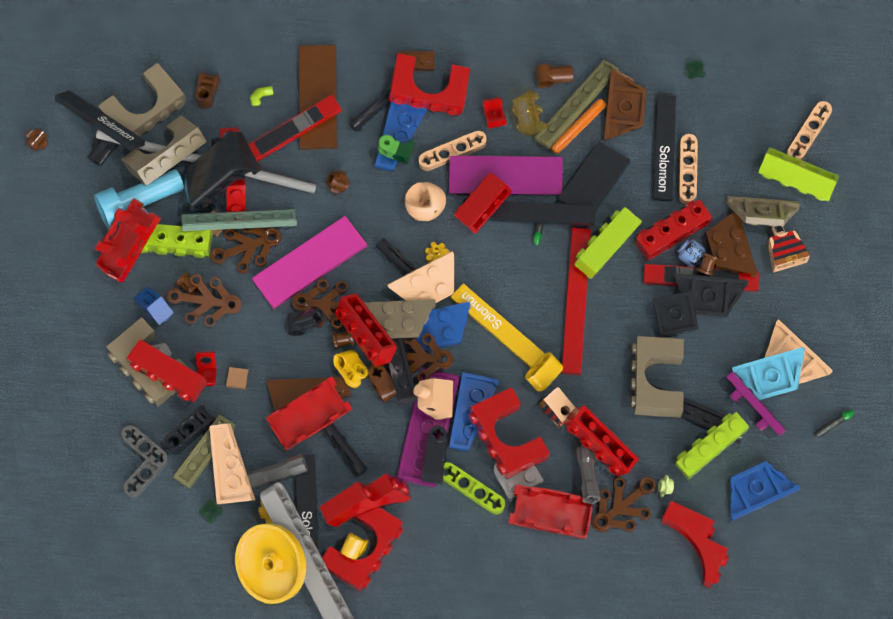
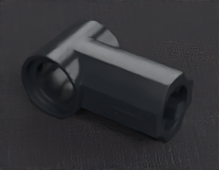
[88,139,120,166]
[287,308,323,336]

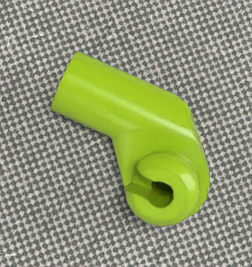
[249,86,274,106]

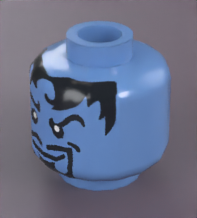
[677,239,706,267]

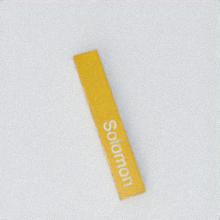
[451,283,545,368]

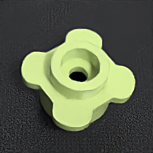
[658,475,674,497]

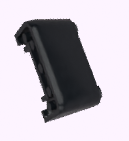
[183,131,262,213]

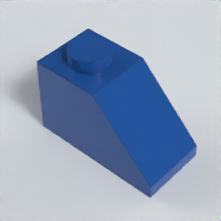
[133,286,173,325]

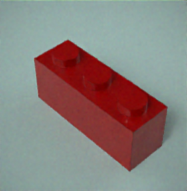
[454,172,512,234]

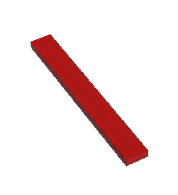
[562,228,591,375]

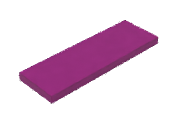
[449,156,563,195]
[397,368,460,488]

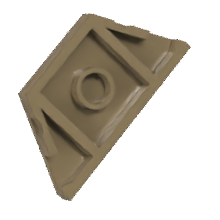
[726,196,800,227]
[365,299,436,338]

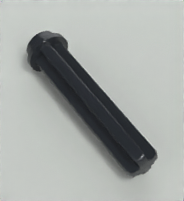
[349,87,391,132]

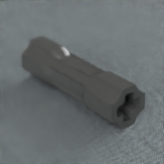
[576,445,600,504]
[247,454,308,490]

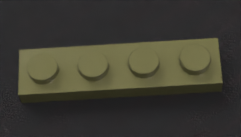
[173,414,236,489]

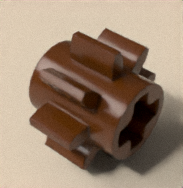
[25,128,48,151]
[326,169,350,194]

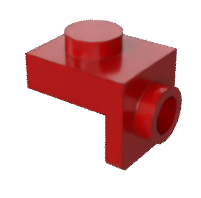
[483,97,507,128]

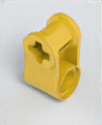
[333,350,369,388]
[340,532,369,559]

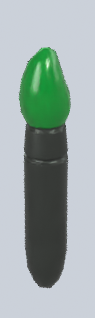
[533,223,544,245]
[814,410,854,437]

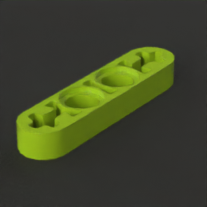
[443,463,505,514]

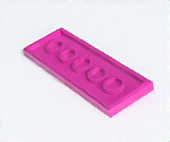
[252,216,367,309]

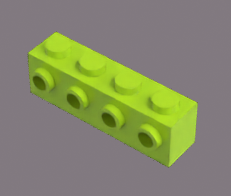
[758,147,839,202]
[574,207,642,279]
[141,224,213,258]
[675,412,749,480]

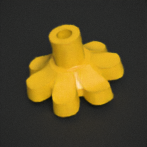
[425,242,449,262]

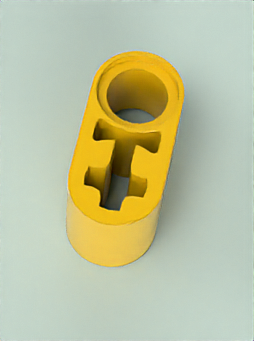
[525,352,563,392]

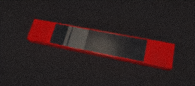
[248,95,342,162]
[643,264,759,292]

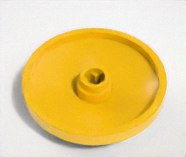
[235,523,306,604]

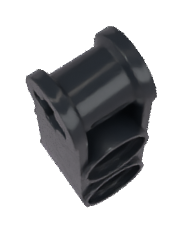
[165,405,216,455]
[422,425,448,484]

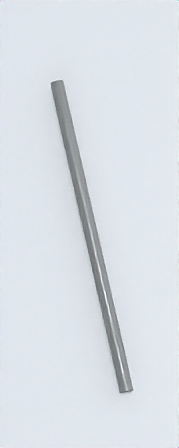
[96,129,317,193]

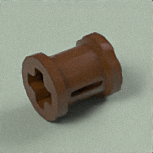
[696,252,719,276]
[176,272,199,295]
[331,331,354,350]

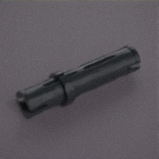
[376,238,416,274]
[323,423,368,476]

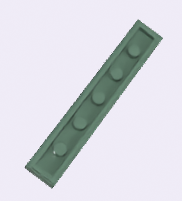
[181,209,297,231]

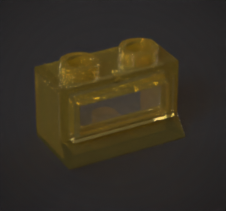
[512,90,548,136]

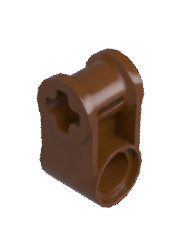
[195,71,220,109]
[369,365,396,403]

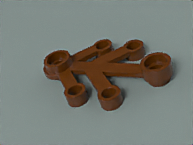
[210,228,282,274]
[167,274,242,326]
[292,279,348,330]
[404,333,454,382]
[592,477,656,533]

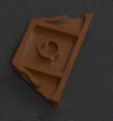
[604,69,647,140]
[705,212,758,277]

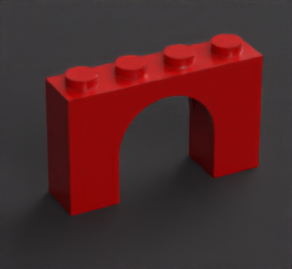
[388,53,470,116]
[468,387,550,480]
[322,507,404,592]

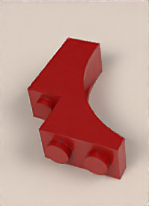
[219,127,246,212]
[320,474,411,528]
[661,501,729,588]

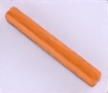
[551,99,606,154]

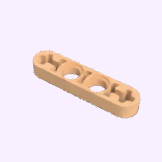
[787,101,832,160]
[419,131,487,171]
[679,134,698,205]

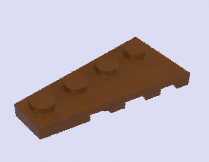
[266,377,352,411]

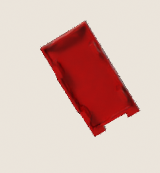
[95,198,161,283]
[265,376,352,451]
[508,484,593,539]

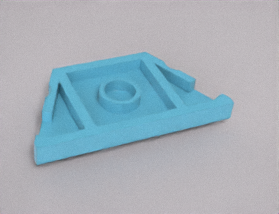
[732,347,805,400]

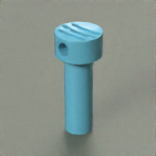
[94,169,184,229]

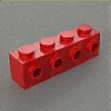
[635,199,712,261]
[335,293,397,367]
[127,339,207,402]
[563,405,639,476]

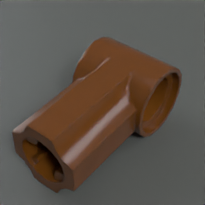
[536,64,573,88]

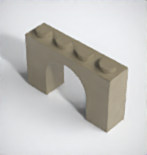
[98,63,187,136]
[121,116,207,186]
[106,317,187,407]
[631,336,684,418]

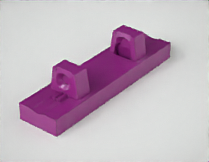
[727,372,787,436]

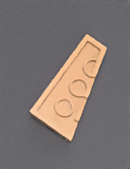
[210,424,255,504]

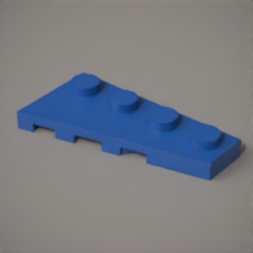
[375,101,427,172]
[448,372,500,452]

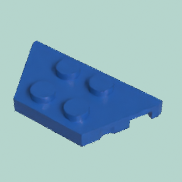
[412,301,471,352]
[730,461,800,521]

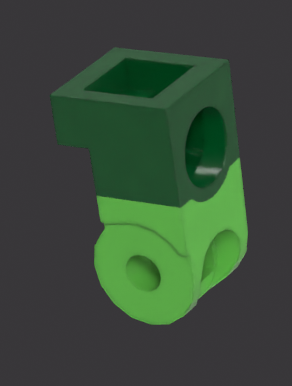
[378,135,415,165]

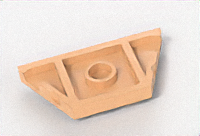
[387,251,454,303]
[764,320,833,384]

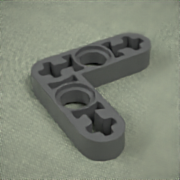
[121,425,169,498]

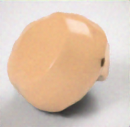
[405,182,446,221]

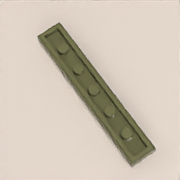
[534,60,619,149]

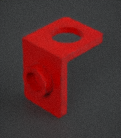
[195,351,217,386]

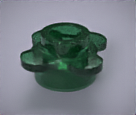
[686,61,706,79]
[199,500,223,523]

